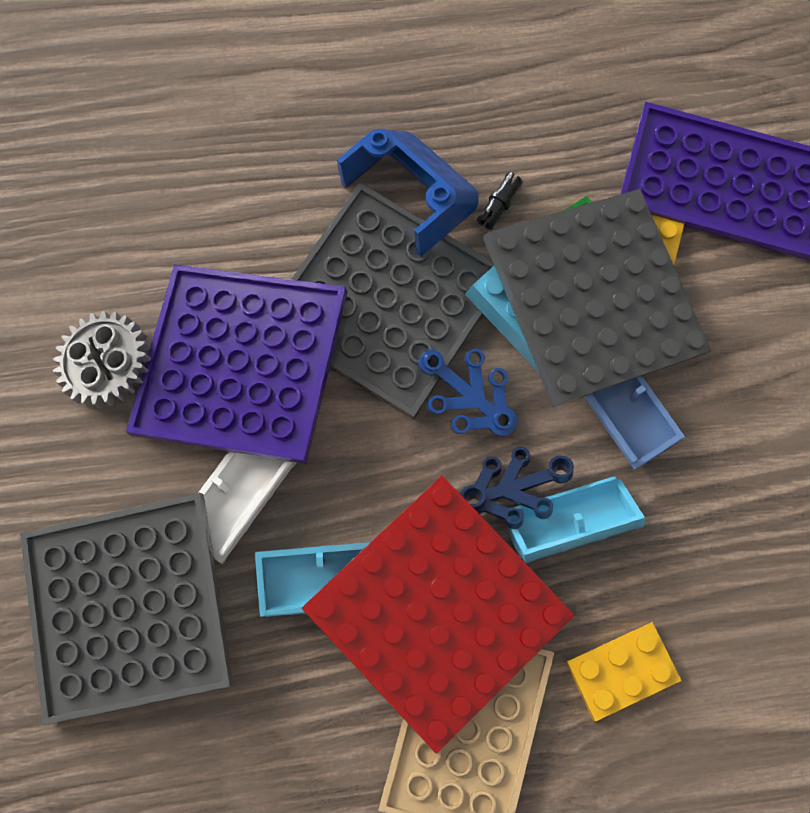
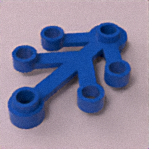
[418,348,517,436]

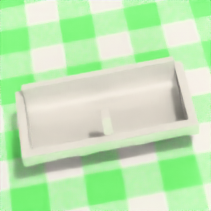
[198,452,296,565]

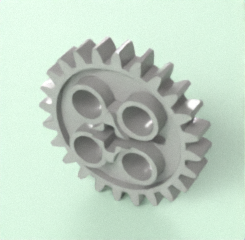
[53,311,151,409]

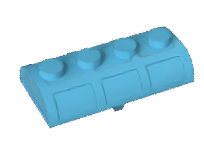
[507,476,645,564]
[255,542,370,617]

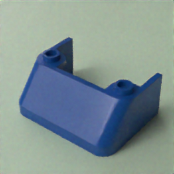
[336,129,479,257]

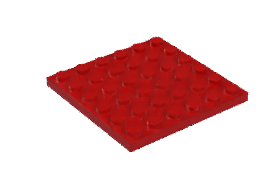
[301,475,575,754]

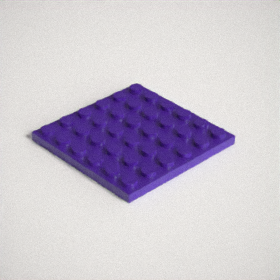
[126,264,348,464]

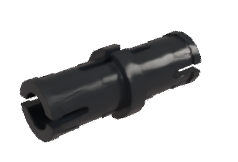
[477,172,523,230]

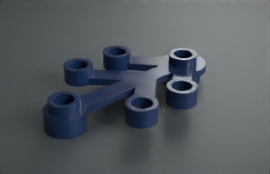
[460,447,574,529]

